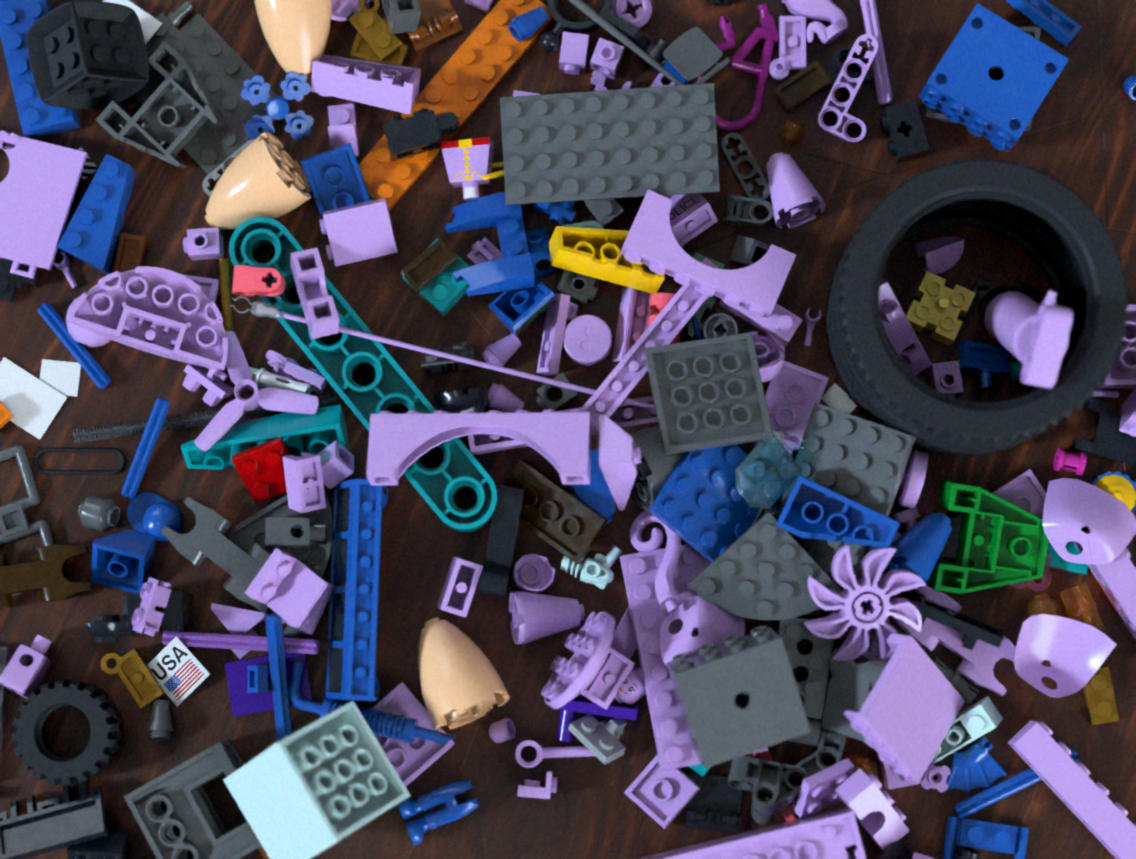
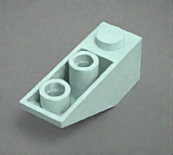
[931,696,1003,764]

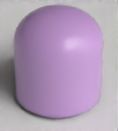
[488,718,516,743]

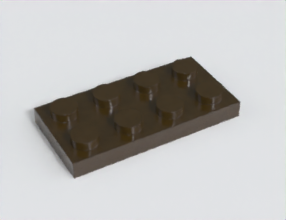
[504,458,608,564]

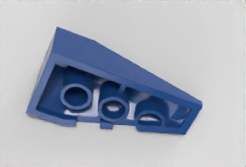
[776,475,900,548]

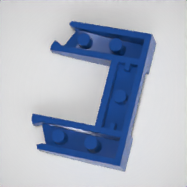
[445,192,535,296]

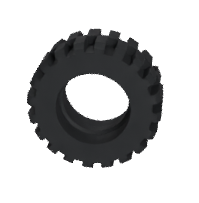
[12,680,123,785]

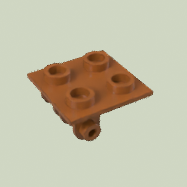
[407,0,463,52]

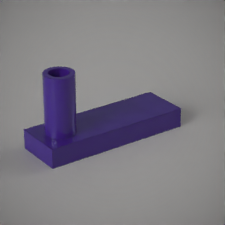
[557,696,638,742]

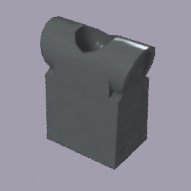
[821,647,888,742]

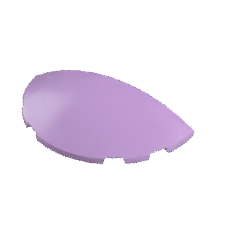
[67,266,228,370]

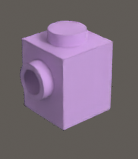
[183,227,224,260]
[928,360,964,399]

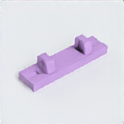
[879,279,932,376]

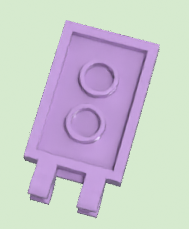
[751,361,829,468]

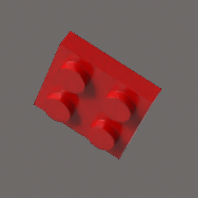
[231,437,291,504]

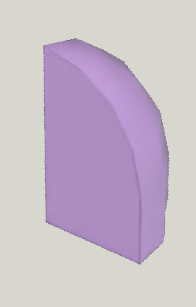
[915,236,964,275]

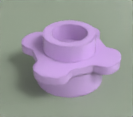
[921,763,950,792]

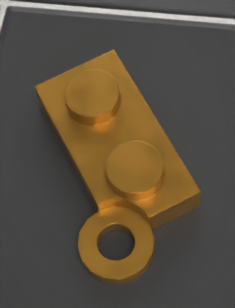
[348,0,402,62]
[101,648,165,709]

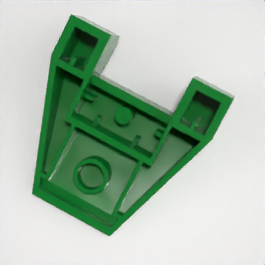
[926,479,1049,594]

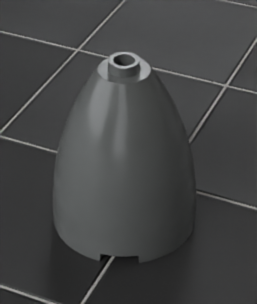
[627,425,685,512]

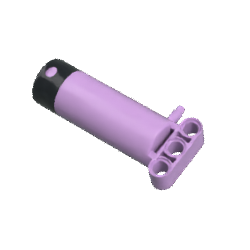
[978,286,1073,389]

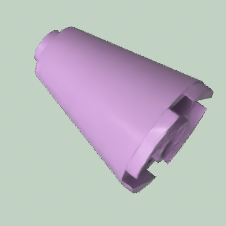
[766,152,826,228]
[509,591,585,645]

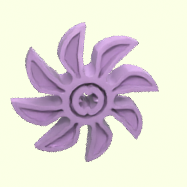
[804,544,926,661]

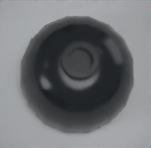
[434,385,488,413]

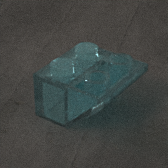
[735,432,802,509]

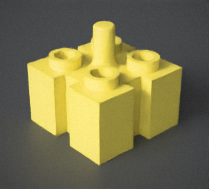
[905,271,976,346]

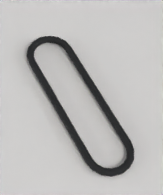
[33,448,126,475]

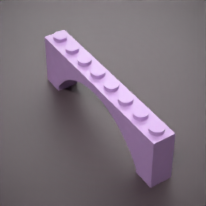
[366,409,592,485]

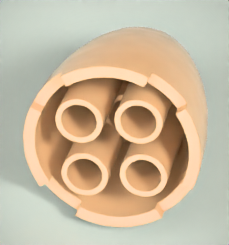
[254,0,332,80]
[205,132,312,230]
[418,617,510,731]

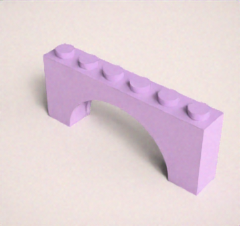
[620,189,796,319]

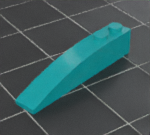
[181,404,350,470]

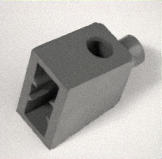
[264,517,325,548]

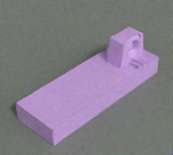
[536,293,578,375]

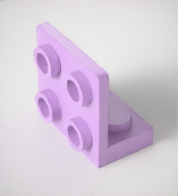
[245,548,328,628]

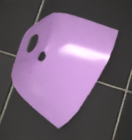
[1043,478,1136,564]
[660,596,745,668]
[1014,614,1117,698]

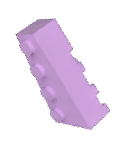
[311,54,421,114]

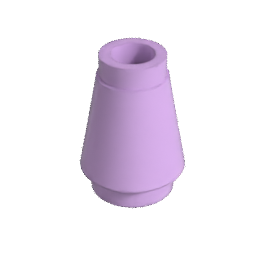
[482,333,522,367]
[487,382,525,413]

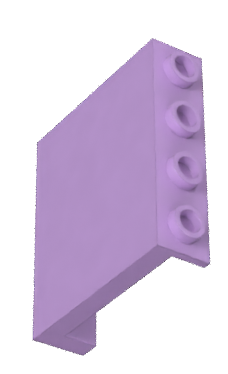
[844,633,965,782]

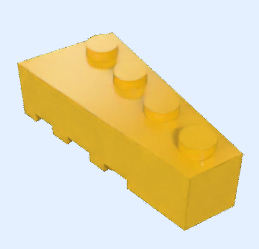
[549,226,665,294]

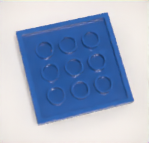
[649,444,781,562]

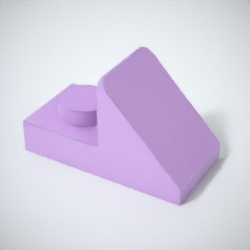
[328,103,360,157]

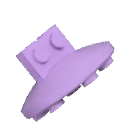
[541,611,635,710]

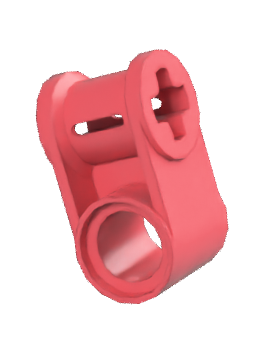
[232,265,286,297]

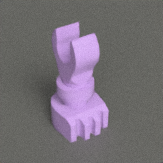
[894,506,920,532]

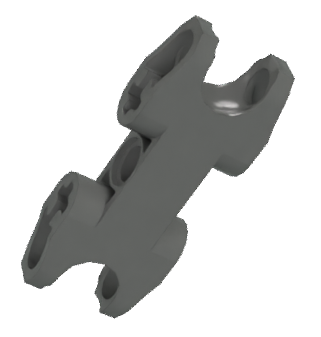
[160,496,271,613]

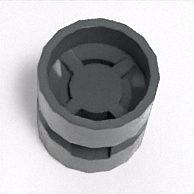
[701,313,738,339]

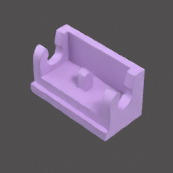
[282,452,326,513]

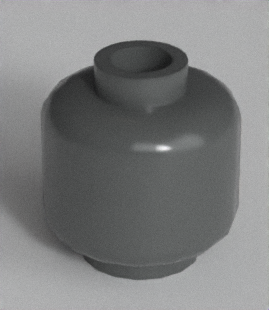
[78,495,121,532]

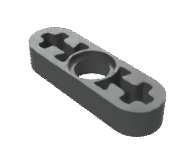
[721,133,770,201]

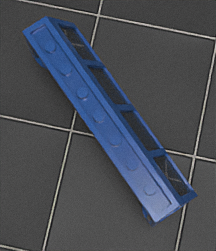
[325,479,388,701]

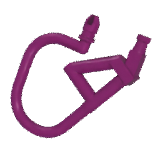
[695,3,779,130]

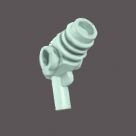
[560,546,622,590]

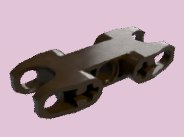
[0,545,94,610]

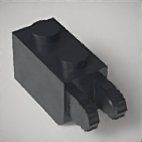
[383,109,459,161]

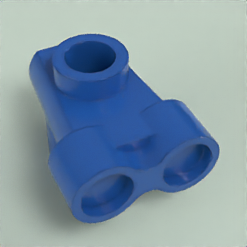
[532,201,576,225]

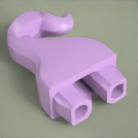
[781,0,848,45]

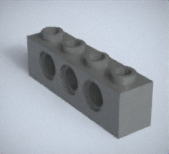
[381,0,421,34]

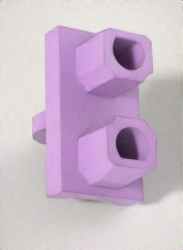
[182,364,234,407]

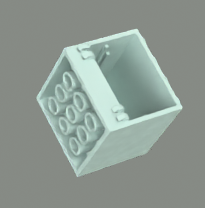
[224,701,411,859]

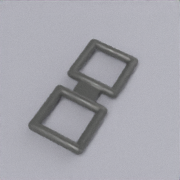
[0,444,55,597]

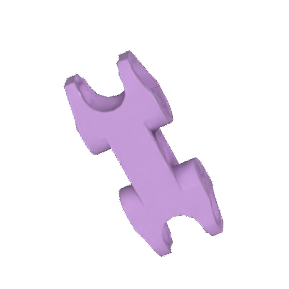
[891,586,1016,696]

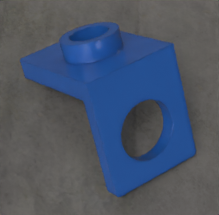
[525,227,558,278]

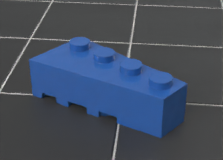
[57,154,136,275]

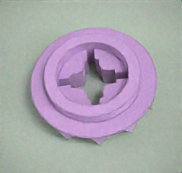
[611,0,652,29]

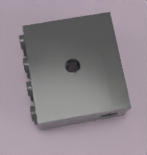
[666,626,811,768]

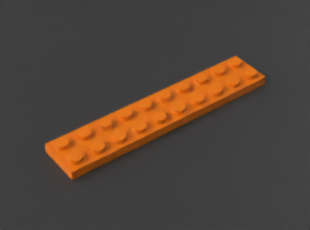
[359,0,554,212]

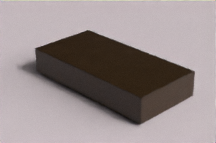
[773,60,832,112]
[400,238,459,293]

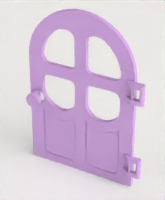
[0,130,88,279]

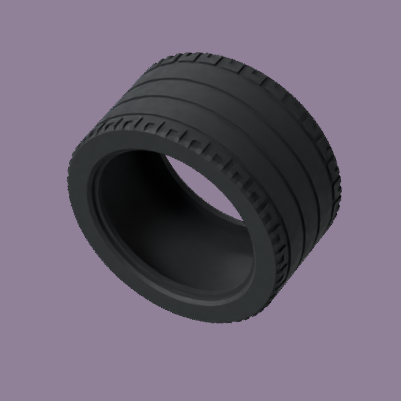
[825,158,1129,457]

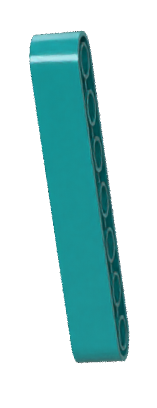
[229,217,497,533]

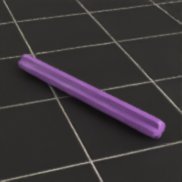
[162,631,319,654]

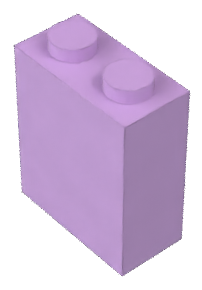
[319,197,398,267]

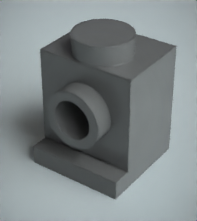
[556,270,599,306]

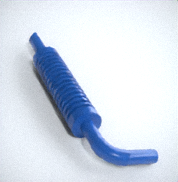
[288,661,457,744]

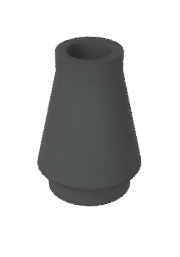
[146,700,174,740]

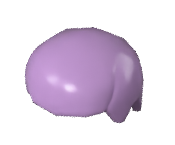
[512,553,555,593]

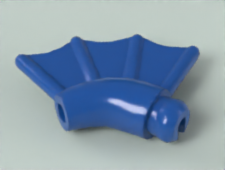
[946,737,1007,794]

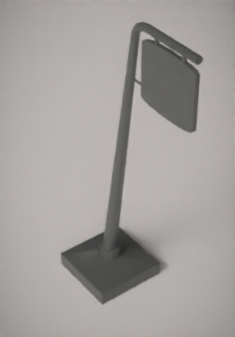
[567,0,731,85]

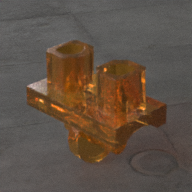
[1059,582,1104,630]

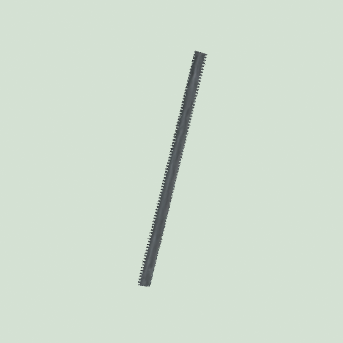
[72,393,337,444]

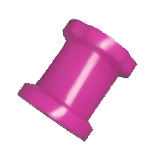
[1053,447,1087,476]

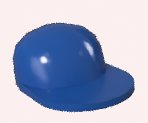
[127,492,184,542]

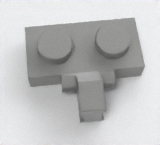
[568,714,627,765]

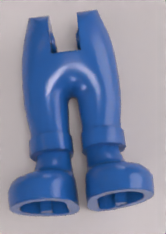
[397,780,480,845]

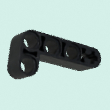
[479,484,525,597]

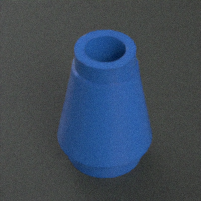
[508,6,548,42]

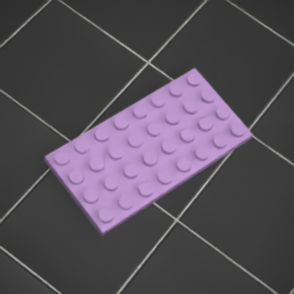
[620,544,768,771]

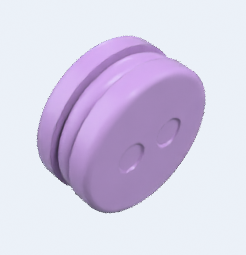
[563,315,612,366]

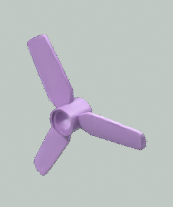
[194,331,319,452]

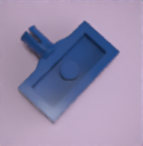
[958,340,1010,390]

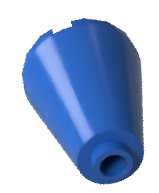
[886,512,952,588]

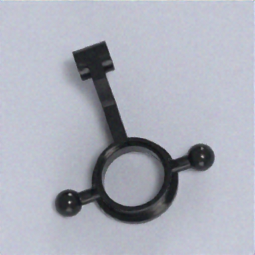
[540,0,669,74]

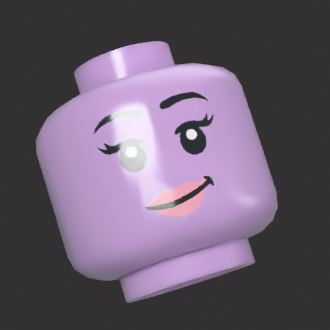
[614,666,646,705]

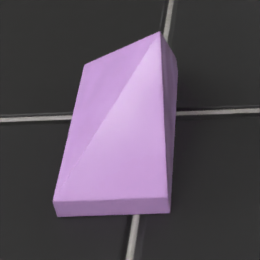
[211,603,268,635]

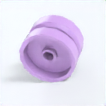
[898,449,929,509]

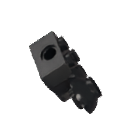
[84,591,193,643]

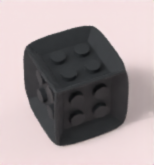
[27,0,149,110]

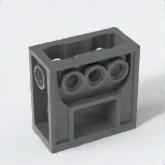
[124,739,262,859]

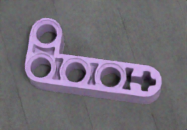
[818,34,879,143]

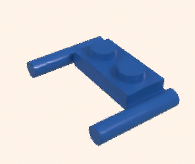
[942,816,1029,859]

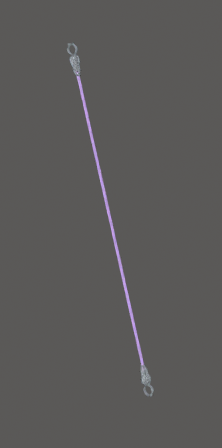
[230,296,805,450]

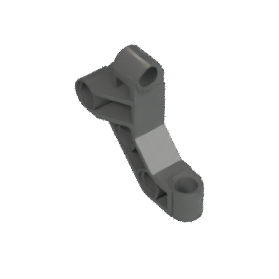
[728,724,847,825]

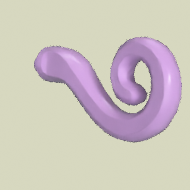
[630,511,681,615]

